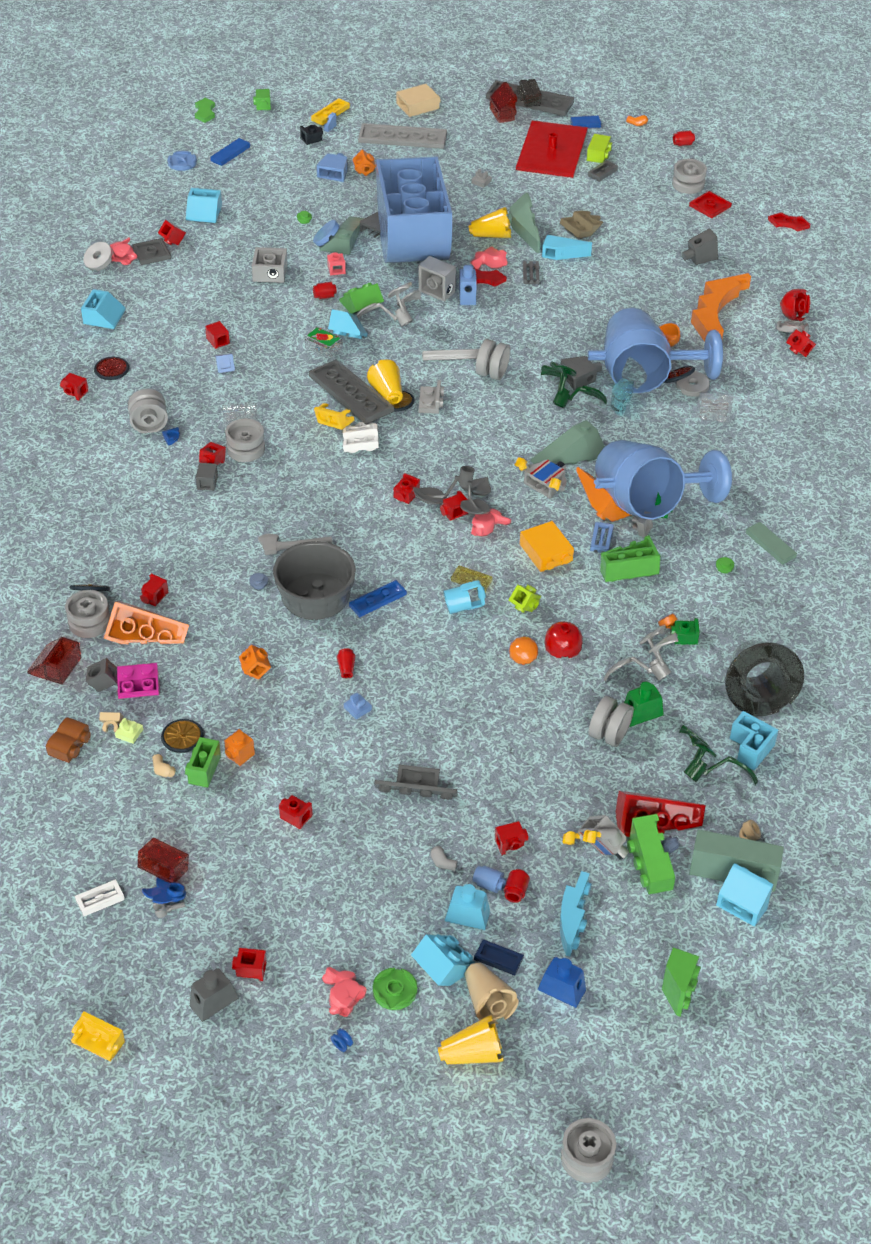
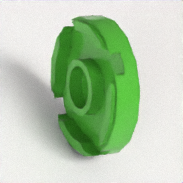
[372,968,417,1010]

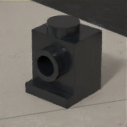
[300,124,323,145]

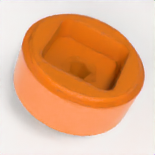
[658,613,678,629]

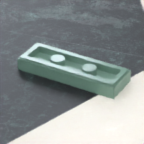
[746,522,797,565]

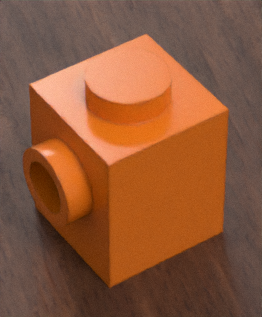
[224,729,255,766]

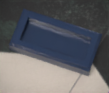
[474,939,524,976]

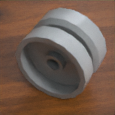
[672,159,707,194]
[476,339,511,380]
[127,389,168,433]
[225,418,265,462]
[65,590,110,638]
[588,696,634,747]
[560,1118,617,1183]

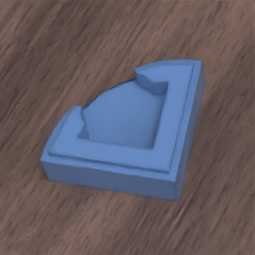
[324,112,337,132]

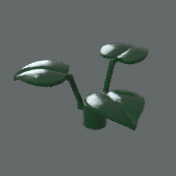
[541,361,607,408]
[679,725,758,785]

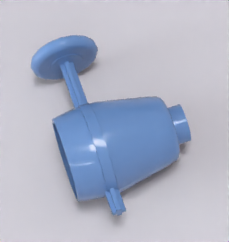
[588,308,723,393]
[594,440,732,520]

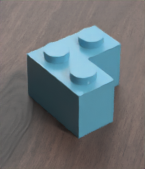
[730,711,778,771]

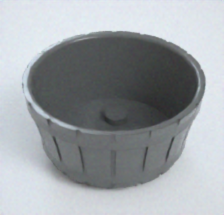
[273,541,356,620]

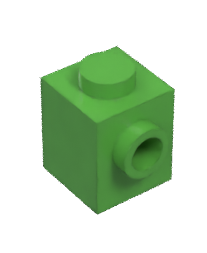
[253,89,271,110]

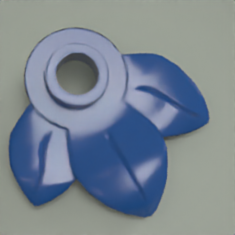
[142,877,186,904]

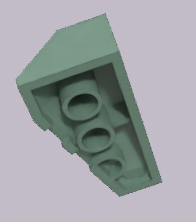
[507,193,541,253]
[320,216,364,255]
[531,420,605,464]

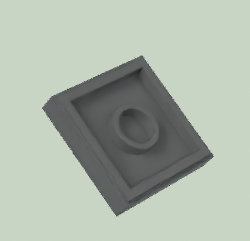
[132,238,171,265]

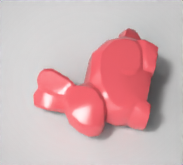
[110,237,137,265]
[470,246,508,270]
[471,509,511,537]
[322,967,367,1017]

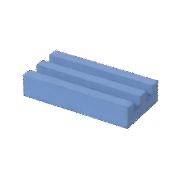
[590,522,614,553]

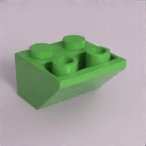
[339,282,384,314]
[662,947,701,1017]

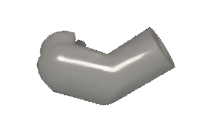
[431,846,458,871]

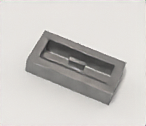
[588,160,618,182]
[523,261,539,284]

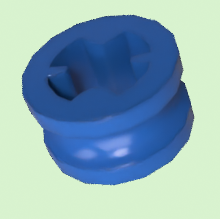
[331,1028,353,1052]

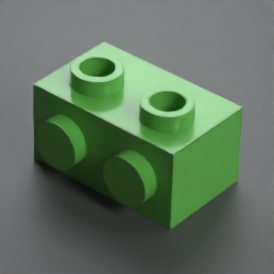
[185,737,221,788]

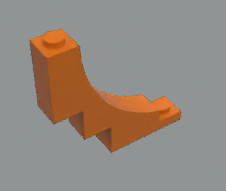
[691,273,751,342]

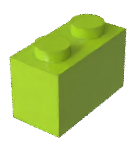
[586,134,613,163]

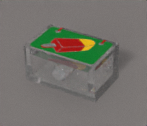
[304,326,343,360]

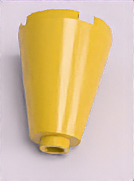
[469,207,511,238]
[367,359,403,404]
[438,1015,504,1065]

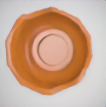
[659,323,681,347]
[509,636,538,665]

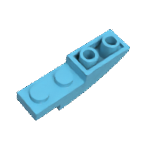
[560,871,592,957]

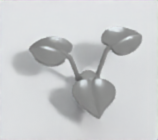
[356,282,421,327]
[604,624,678,682]

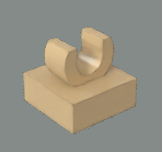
[99,712,123,732]

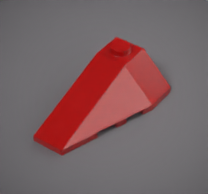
[615,791,706,837]

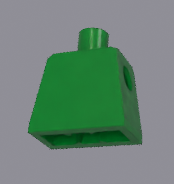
[624,681,664,727]

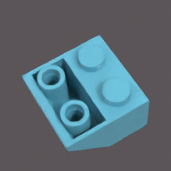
[186,188,222,223]
[81,289,126,329]
[328,309,368,339]
[716,863,773,927]
[411,934,475,986]

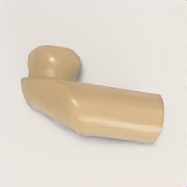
[152,754,176,777]

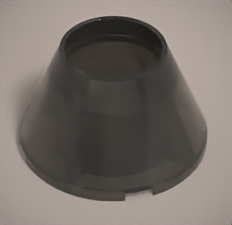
[725,640,804,716]

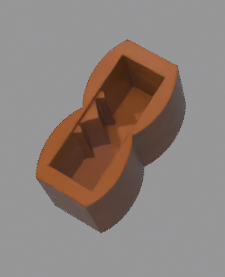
[45,717,91,763]

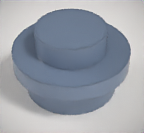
[249,573,268,589]
[661,836,680,854]

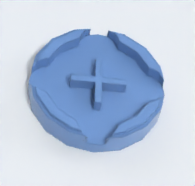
[167,151,197,171]
[313,220,339,246]

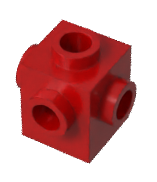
[786,329,816,357]

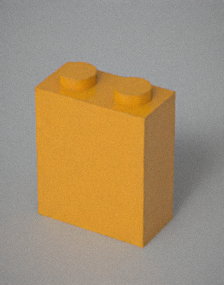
[519,521,574,572]

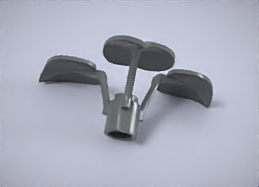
[413,466,491,514]

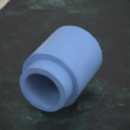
[473,865,506,893]

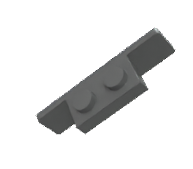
[374,764,458,800]

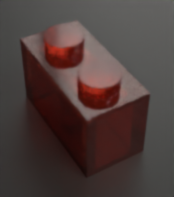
[137,837,189,883]

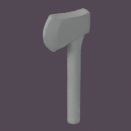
[258,534,332,555]

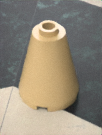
[464,963,519,1025]

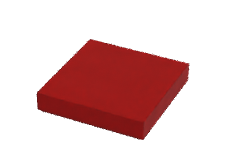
[689,191,732,218]

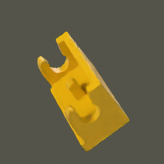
[314,403,355,430]
[71,1011,125,1062]

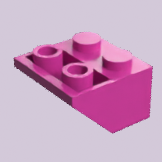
[117,663,160,699]

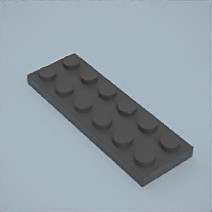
[486,80,574,116]
[309,359,394,424]

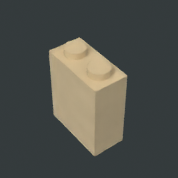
[396,84,440,117]

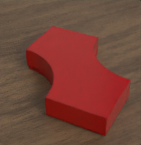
[768,212,811,232]
[473,268,507,287]

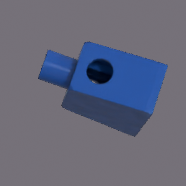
[538,957,586,1008]

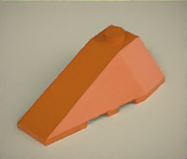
[576,467,631,522]
[103,601,189,644]

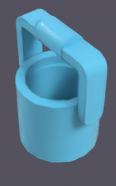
[443,580,486,614]

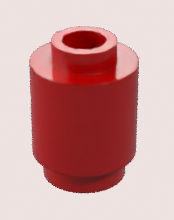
[673,130,695,146]
[313,281,337,300]
[504,869,530,903]

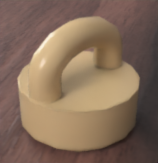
[739,820,761,841]

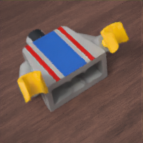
[514,457,567,499]
[562,815,629,860]

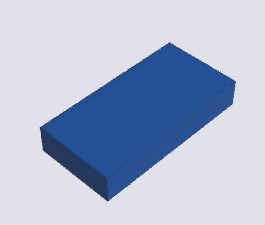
[570,115,601,128]

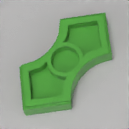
[195,97,215,123]

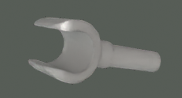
[153,902,185,918]

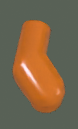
[626,115,648,126]

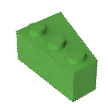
[600,535,660,582]
[627,814,675,895]

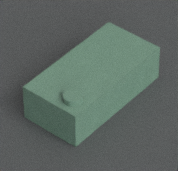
[689,829,784,892]

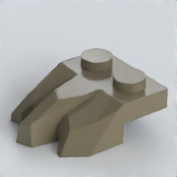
[560,210,603,239]

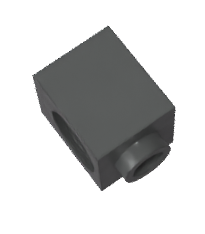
[196,463,218,491]
[86,658,118,692]

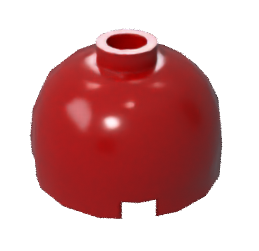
[780,289,811,321]
[544,621,583,658]

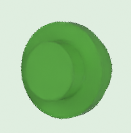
[297,211,312,224]
[716,557,734,573]

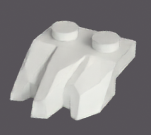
[343,422,379,453]

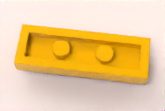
[311,98,350,126]

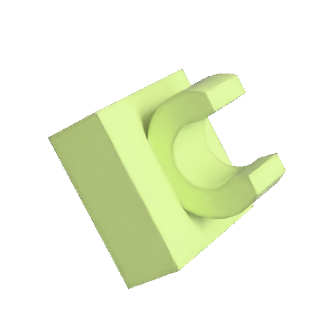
[115,718,143,744]

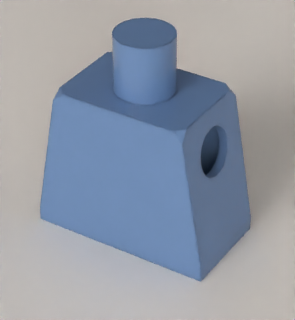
[317,153,348,182]
[459,265,477,305]

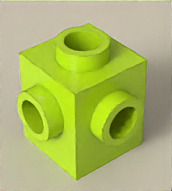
[508,584,541,613]

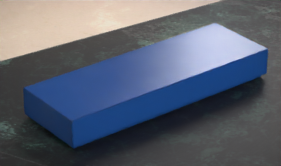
[210,138,250,166]
[349,580,407,618]

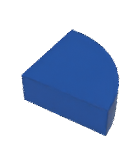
[162,427,180,446]

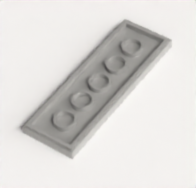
[358,123,447,149]

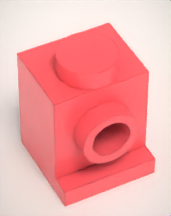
[327,252,346,276]

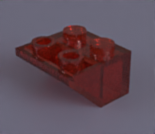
[489,81,517,123]
[27,636,82,685]

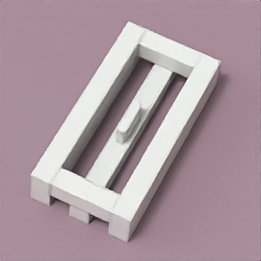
[75,879,125,917]

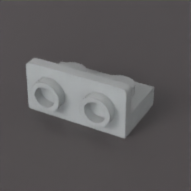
[419,380,444,414]

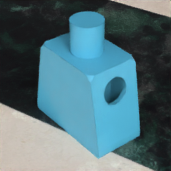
[445,884,490,930]

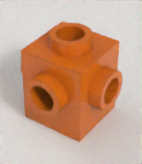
[352,149,376,176]
[239,645,271,679]

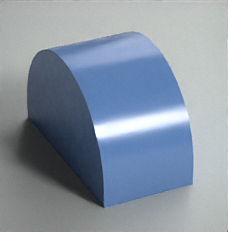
[376,156,452,263]

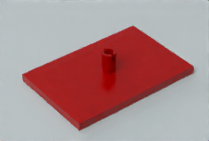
[516,120,588,178]

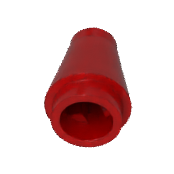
[336,648,356,678]

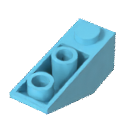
[542,235,592,260]

